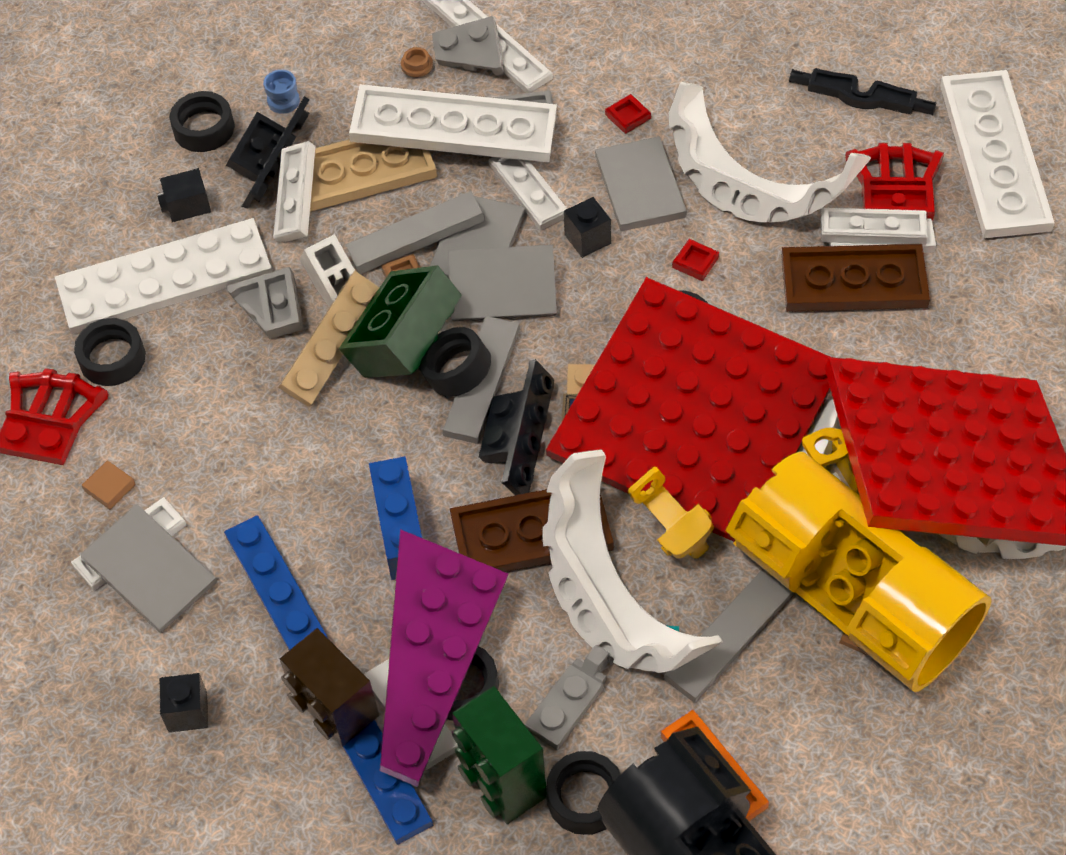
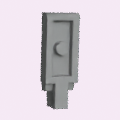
[524,645,610,750]

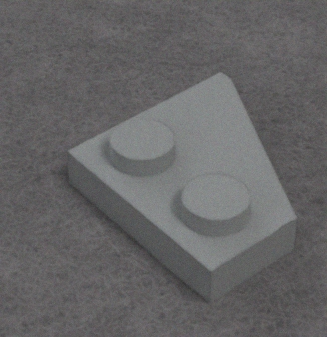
[432,16,504,75]
[227,267,303,339]

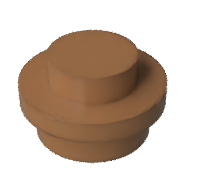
[401,47,433,77]

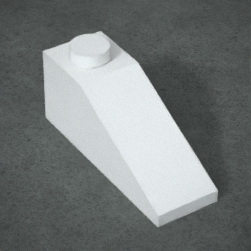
[300,234,355,307]

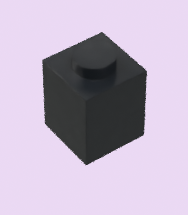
[157,168,211,223]
[564,197,611,258]
[159,673,208,733]

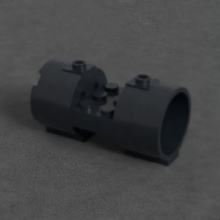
[597,727,776,855]

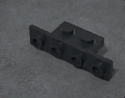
[226,96,310,209]
[479,359,554,495]

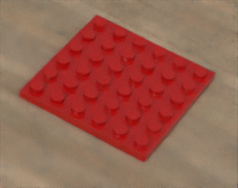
[546,277,831,542]
[825,357,1066,546]

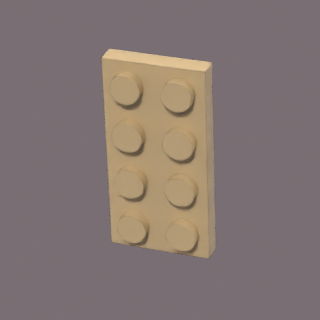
[310,139,437,212]

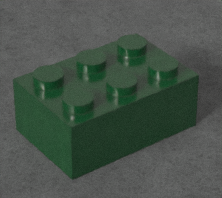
[339,265,462,378]
[451,686,546,824]

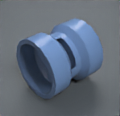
[263,70,300,114]

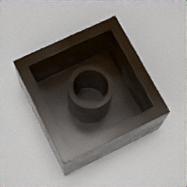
[279,628,379,747]

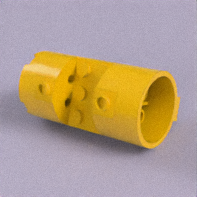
[725,452,992,692]

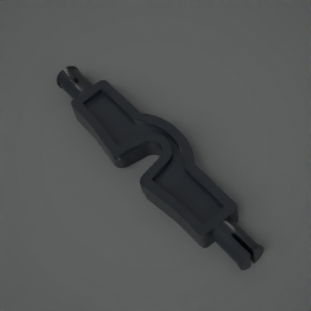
[789,68,937,116]

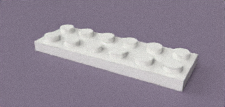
[940,70,1054,239]
[349,84,557,162]
[55,218,272,335]

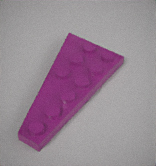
[380,529,509,787]

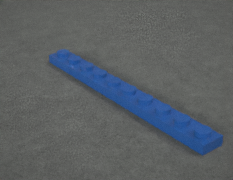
[224,515,433,845]

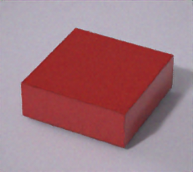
[605,94,651,134]
[672,239,719,281]

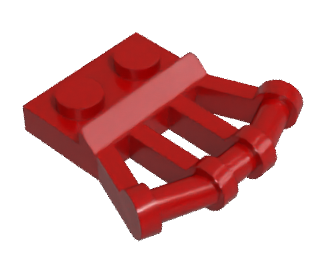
[845,143,944,221]
[0,368,109,466]

